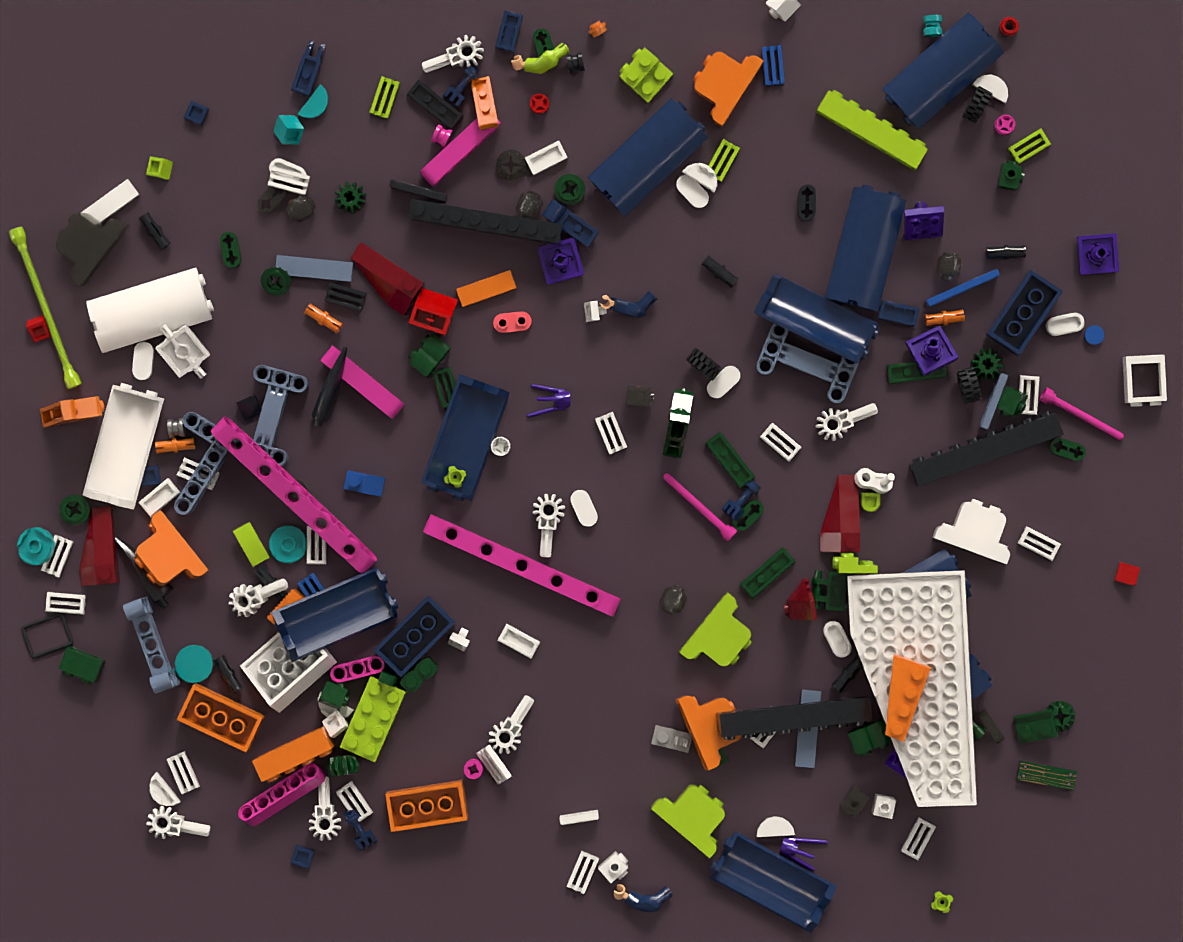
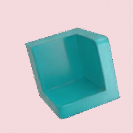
[274,115,304,144]

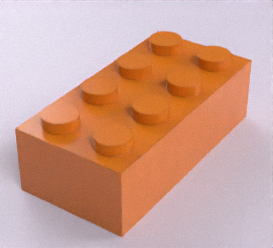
[177,683,265,752]
[252,726,335,783]
[385,780,469,832]

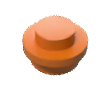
[588,21,607,37]

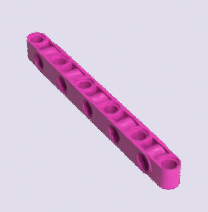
[211,416,377,573]
[423,514,621,617]

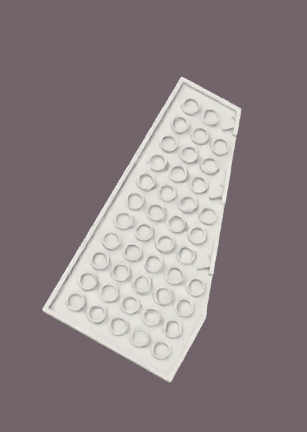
[847,570,977,807]

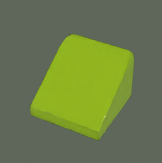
[146,156,173,180]

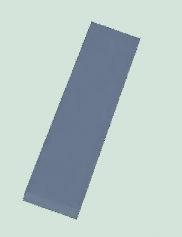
[276,255,353,282]
[795,689,821,768]

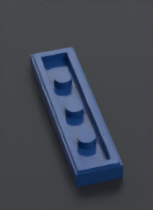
[925,269,1000,307]

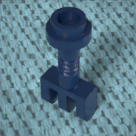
[443,65,480,108]
[722,480,761,520]
[344,810,378,851]

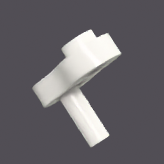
[855,468,895,494]

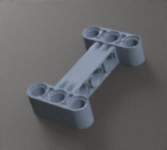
[756,323,859,404]
[234,365,309,466]
[123,596,180,694]

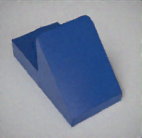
[344,470,385,497]

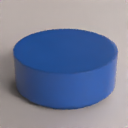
[1084,325,1104,345]

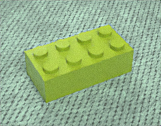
[340,675,407,762]

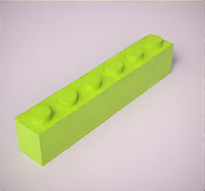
[816,90,928,171]

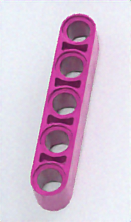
[420,118,501,187]
[321,345,405,419]
[238,763,326,826]

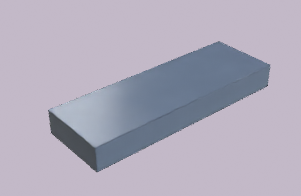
[979,373,1008,430]

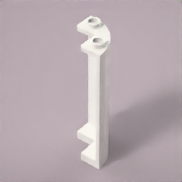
[86,268,214,353]
[83,383,164,510]

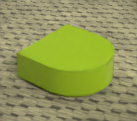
[860,493,880,512]

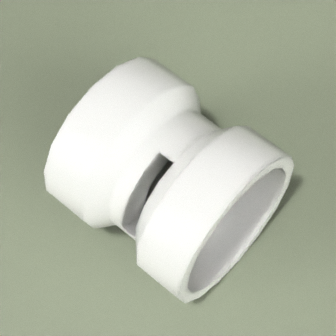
[491,437,511,456]

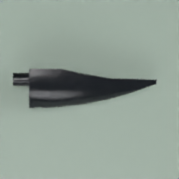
[311,347,347,427]
[115,537,174,609]

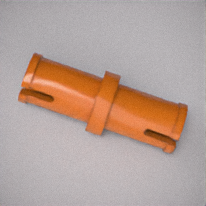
[304,303,343,334]
[924,309,965,327]
[155,437,195,454]

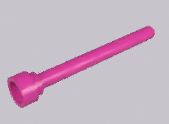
[1039,387,1124,440]
[663,473,737,542]

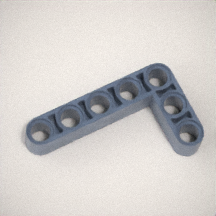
[174,412,235,515]

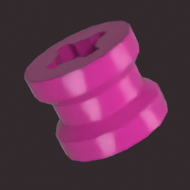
[994,115,1015,135]
[431,125,453,148]
[464,759,483,779]

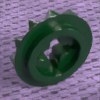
[554,174,585,205]
[260,266,291,296]
[59,495,90,525]
[1046,701,1076,732]

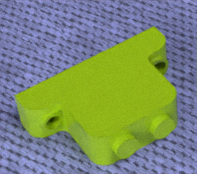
[679,592,752,666]
[651,785,725,858]

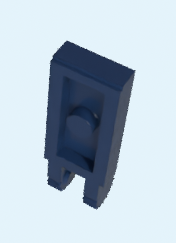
[291,40,326,97]

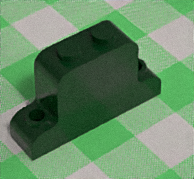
[662,388,694,458]

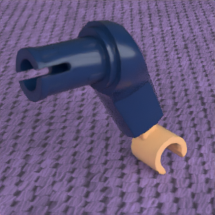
[600,291,658,318]
[614,884,673,912]

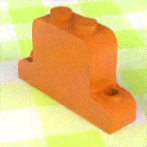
[692,52,764,128]
[40,396,104,428]
[134,510,208,586]
[675,696,742,771]

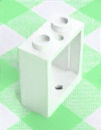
[1123,355,1167,407]

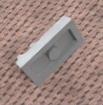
[651,725,692,753]

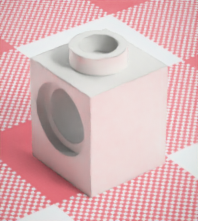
[871,793,896,819]

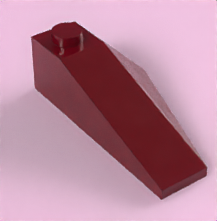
[351,242,425,316]
[820,475,860,552]
[79,506,120,586]
[784,578,817,620]

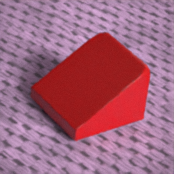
[26,315,52,343]
[1114,562,1140,586]

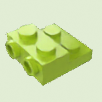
[619,47,673,103]
[832,553,878,573]

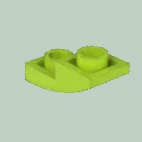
[233,522,270,567]

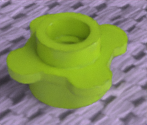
[444,466,466,488]
[931,891,953,913]

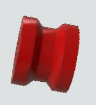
[530,94,549,115]

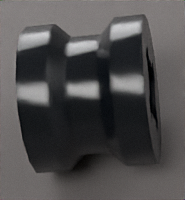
[566,52,585,74]

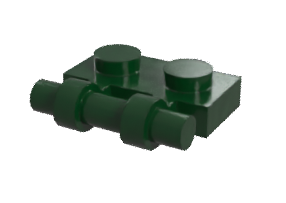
[812,570,848,611]

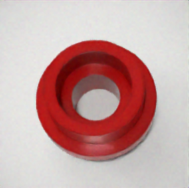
[999,17,1019,36]

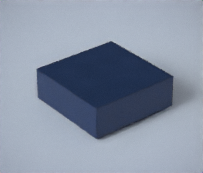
[183,100,209,126]
[141,465,162,487]
[290,845,315,869]

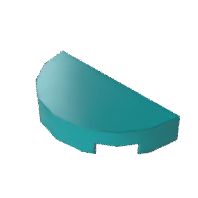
[298,84,328,118]

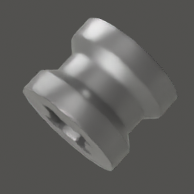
[167,418,186,438]

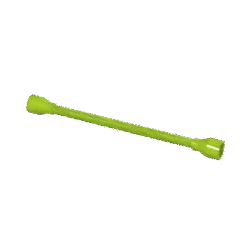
[8,227,82,389]

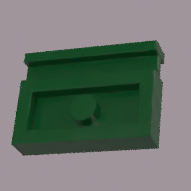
[1014,709,1058,744]

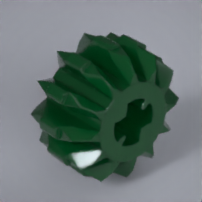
[334,181,367,214]
[970,348,1003,380]
[326,754,359,777]

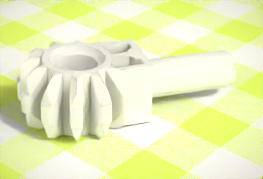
[422,35,484,73]
[816,403,878,441]
[533,494,565,557]
[229,579,288,617]
[489,695,534,754]
[309,777,341,841]
[146,806,210,839]

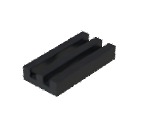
[324,282,367,312]

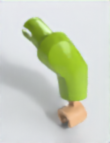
[511,43,569,74]

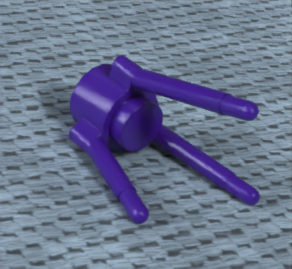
[527,384,570,417]
[780,836,828,871]

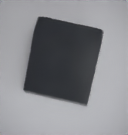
[236,395,262,420]

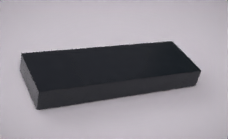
[407,79,463,130]
[389,179,448,203]

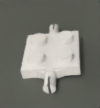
[155,324,210,379]

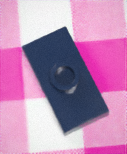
[495,10,523,53]
[877,300,920,327]

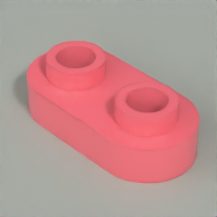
[493,312,532,333]

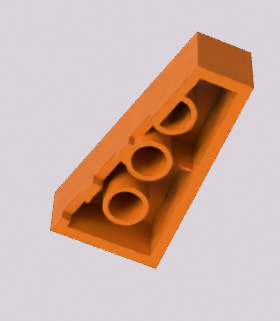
[885,654,932,742]

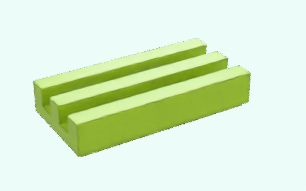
[370,76,400,119]
[1008,128,1051,165]
[709,139,740,182]

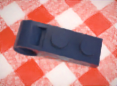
[542,199,599,247]

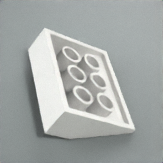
[240,633,337,713]

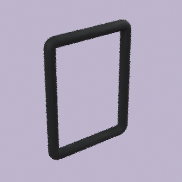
[21,613,74,659]

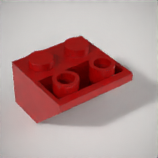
[409,288,458,336]

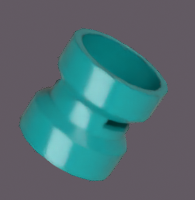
[923,15,943,37]

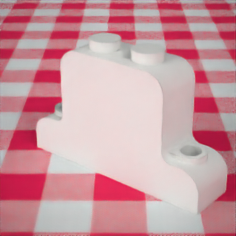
[932,499,1010,564]

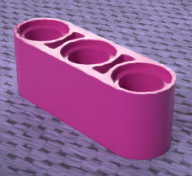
[330,655,386,683]

